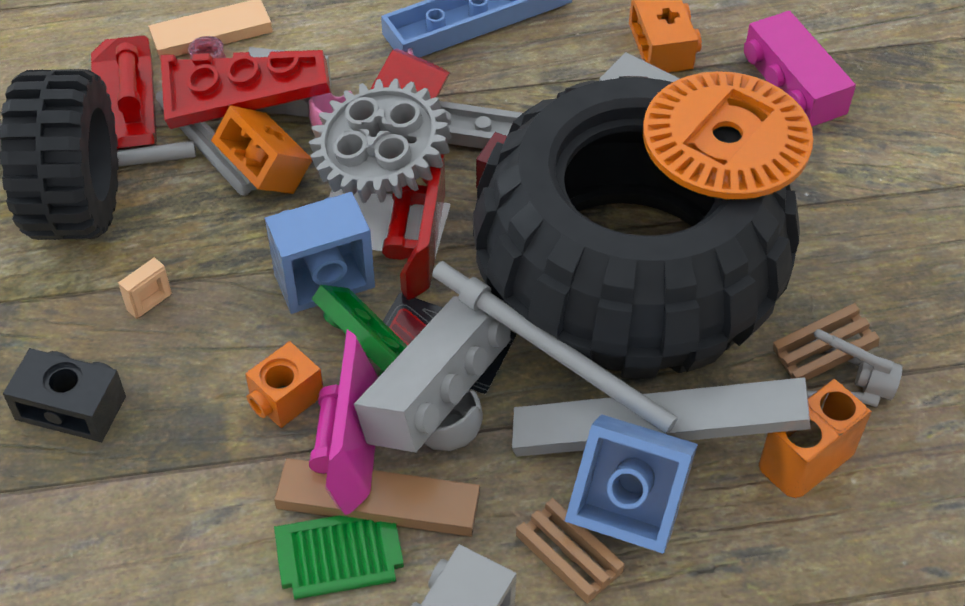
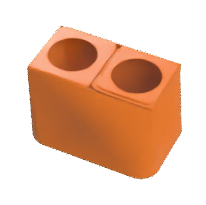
[759,379,872,498]

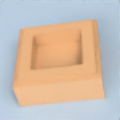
[118,257,172,319]

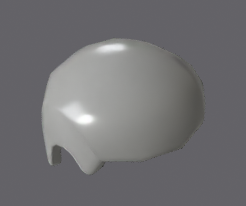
[424,390,483,451]

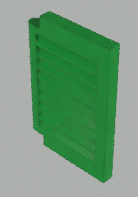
[274,515,404,600]

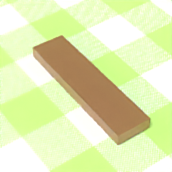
[274,458,480,537]

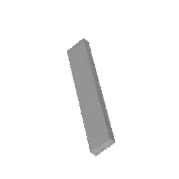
[512,377,811,457]

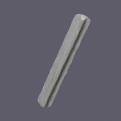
[155,91,256,196]

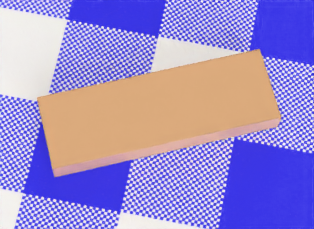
[148,0,273,60]

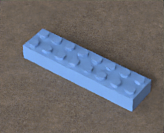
[381,0,572,58]

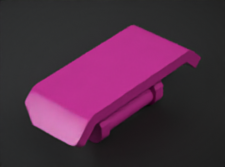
[309,329,378,515]

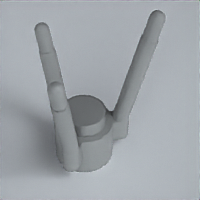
[807,329,903,407]

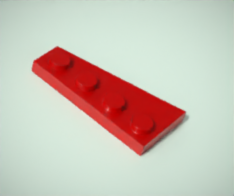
[160,50,331,129]

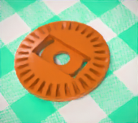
[643,71,813,199]

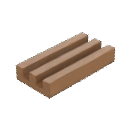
[773,303,880,381]
[516,497,625,604]

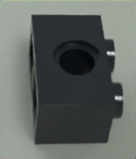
[3,348,126,443]

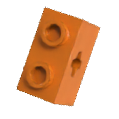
[629,0,702,72]
[211,106,313,194]

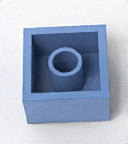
[265,192,375,314]
[565,414,698,554]

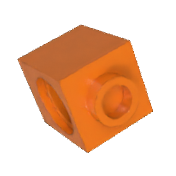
[245,341,323,428]

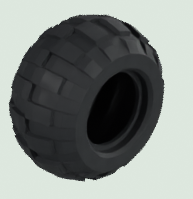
[473,76,800,379]

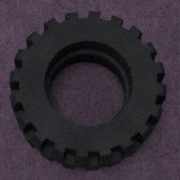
[0,69,119,240]

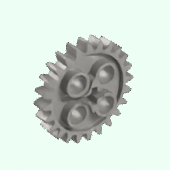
[309,79,451,203]

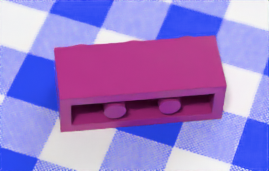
[744,10,856,127]

